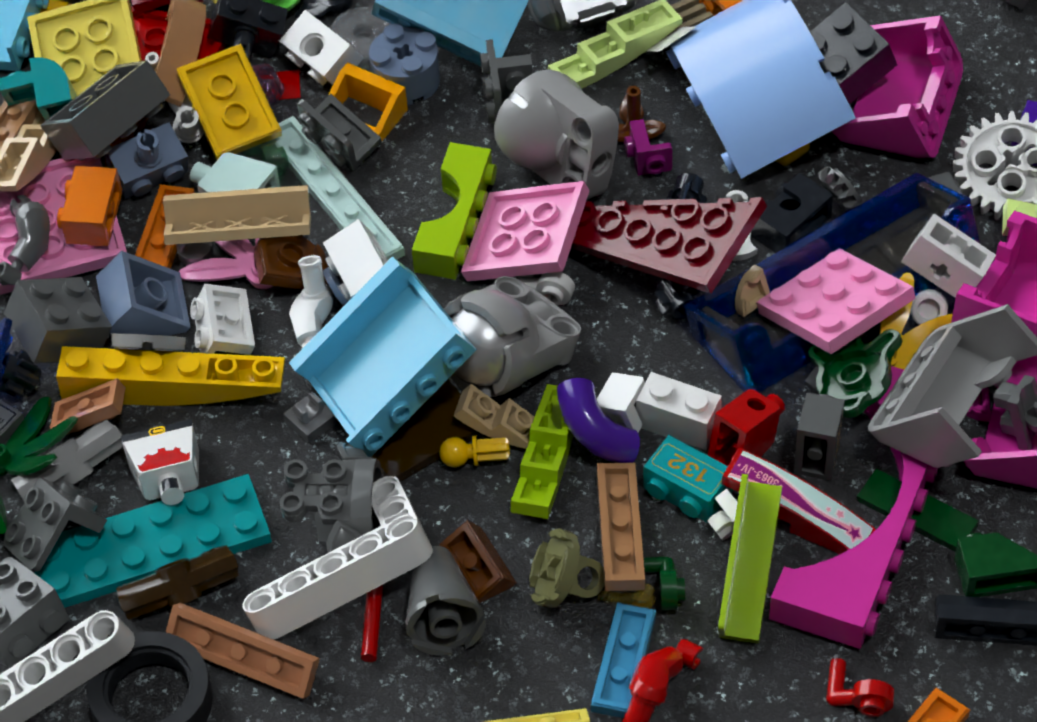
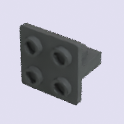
[480,39,533,124]

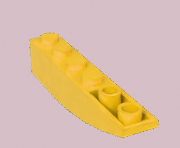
[56,346,285,406]

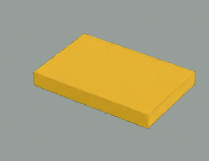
[176,44,282,160]

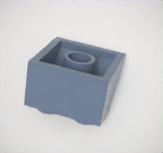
[96,251,191,336]

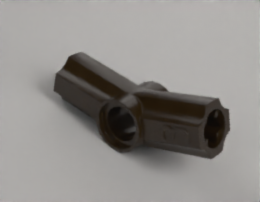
[116,545,239,620]

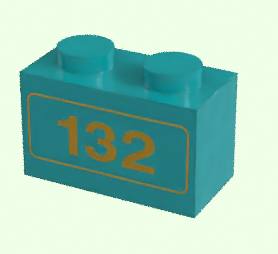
[643,435,733,524]

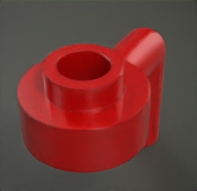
[826,658,895,717]

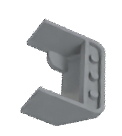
[868,304,1037,468]

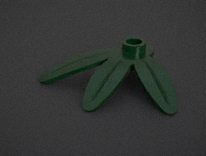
[0,396,78,477]

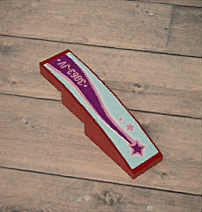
[721,447,876,554]

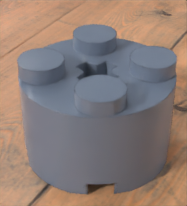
[369,23,440,105]

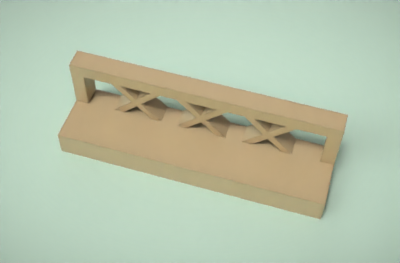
[163,185,311,245]

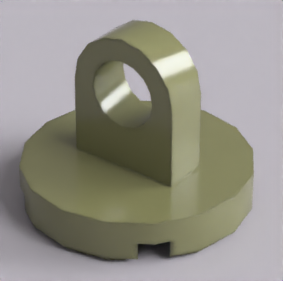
[529,528,604,608]

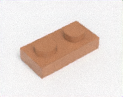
[50,378,126,435]

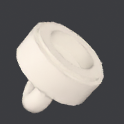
[910,289,948,325]

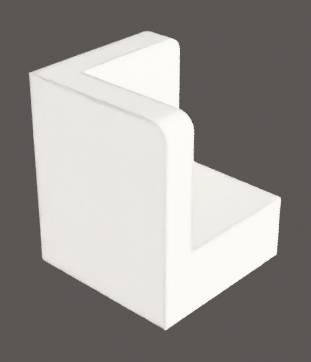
[597,372,645,433]

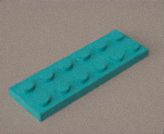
[34,474,272,608]

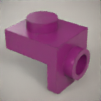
[624,119,673,176]

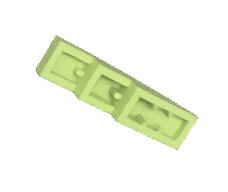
[548,0,683,89]

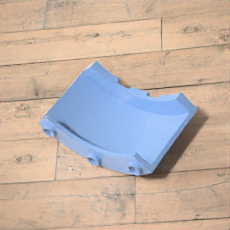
[666,0,856,179]

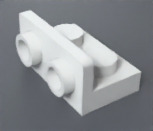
[190,284,255,355]

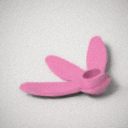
[179,238,272,289]

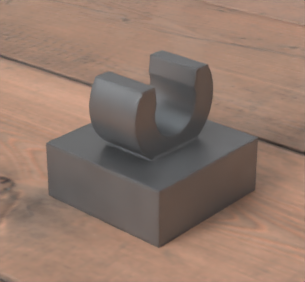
[283,392,337,444]

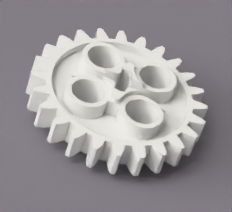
[953,111,1037,220]

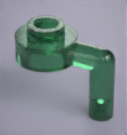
[237,141,289,177]

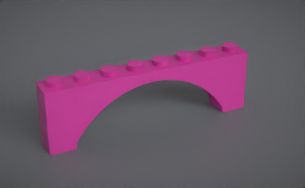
[769,366,938,649]

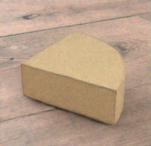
[735,265,770,317]

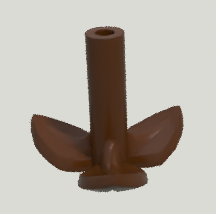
[618,86,666,142]

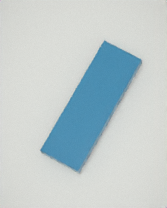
[591,603,656,718]

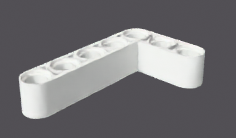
[243,476,433,640]
[0,610,135,722]

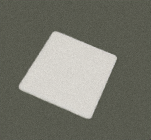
[647,27,695,52]

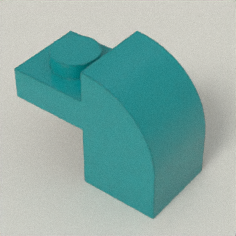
[0,57,77,121]

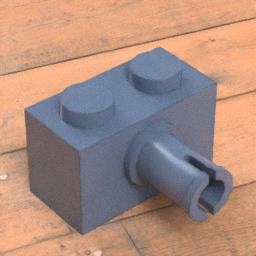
[106,122,188,199]

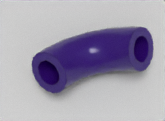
[557,378,640,463]

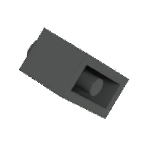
[794,393,845,481]

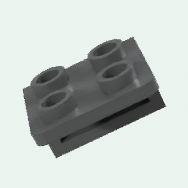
[297,94,382,171]
[3,477,107,572]
[0,557,70,669]

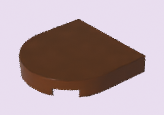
[254,235,329,290]

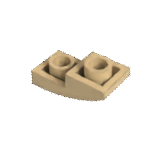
[453,384,534,449]

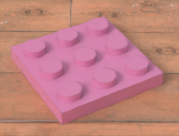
[461,181,590,281]
[756,248,916,354]

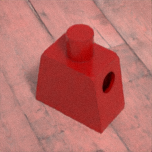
[708,389,785,466]

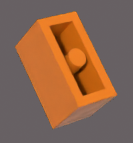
[57,166,123,246]

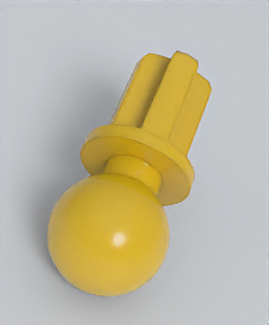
[439,436,510,468]

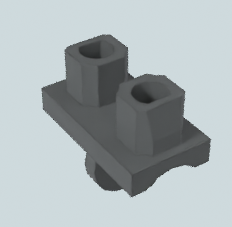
[993,375,1037,450]

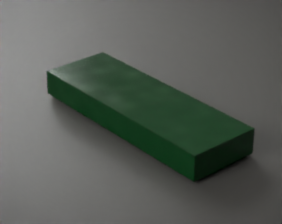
[857,469,979,552]

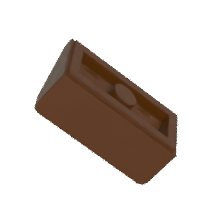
[439,520,517,603]

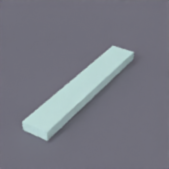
[268,116,405,260]

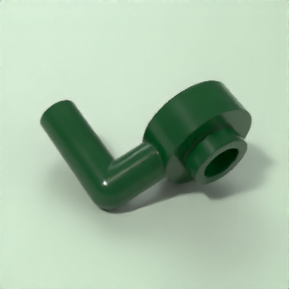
[643,557,685,610]

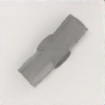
[11,419,123,500]

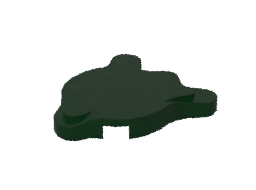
[809,329,903,418]

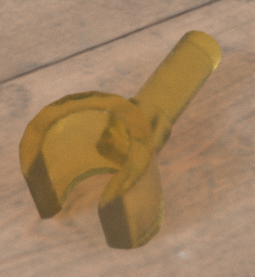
[598,583,657,609]

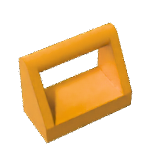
[328,62,408,141]

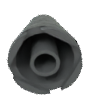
[405,546,486,656]

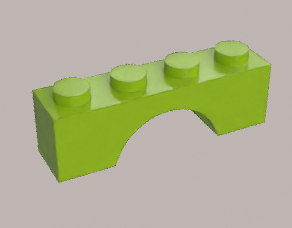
[412,142,497,280]

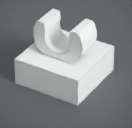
[708,489,737,541]

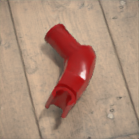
[622,639,703,722]

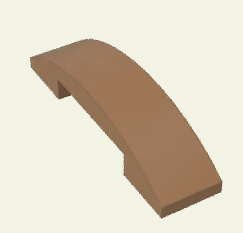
[154,0,206,107]

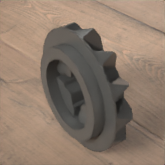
[819,166,862,217]

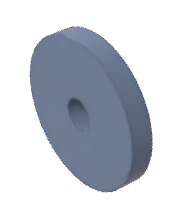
[323,267,348,306]

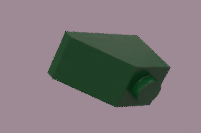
[954,532,1037,597]

